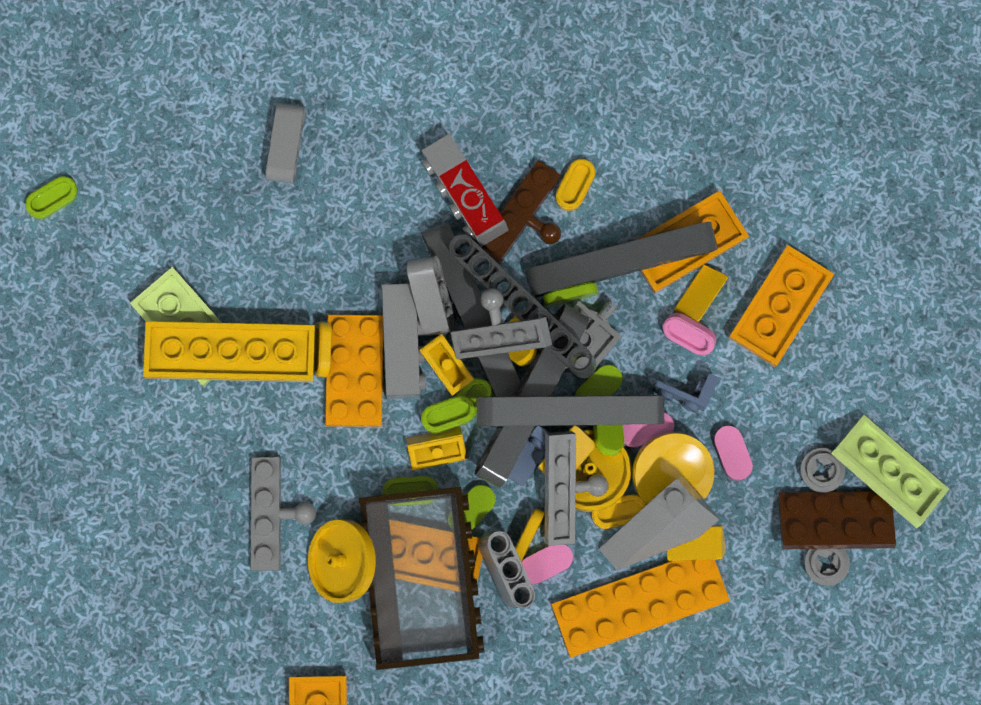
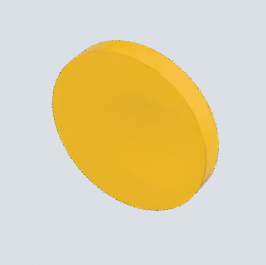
[575,430,631,512]
[632,432,714,504]
[308,520,376,603]

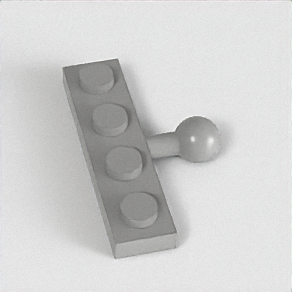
[451,288,552,359]
[545,431,609,546]
[251,457,316,571]

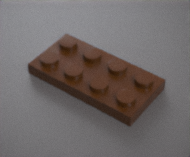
[778,492,896,549]

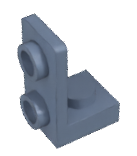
[653,373,719,413]
[508,426,549,486]

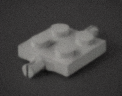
[563,300,622,380]

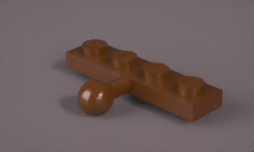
[481,160,561,265]

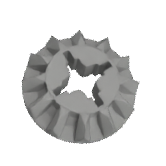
[800,448,845,492]
[804,549,850,586]

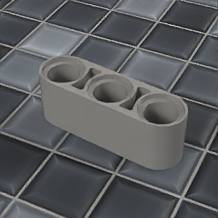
[266,103,305,184]
[407,256,455,336]
[478,531,535,608]

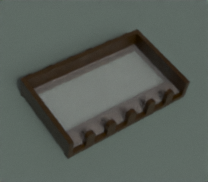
[359,487,485,671]

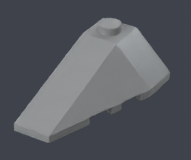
[599,476,720,571]

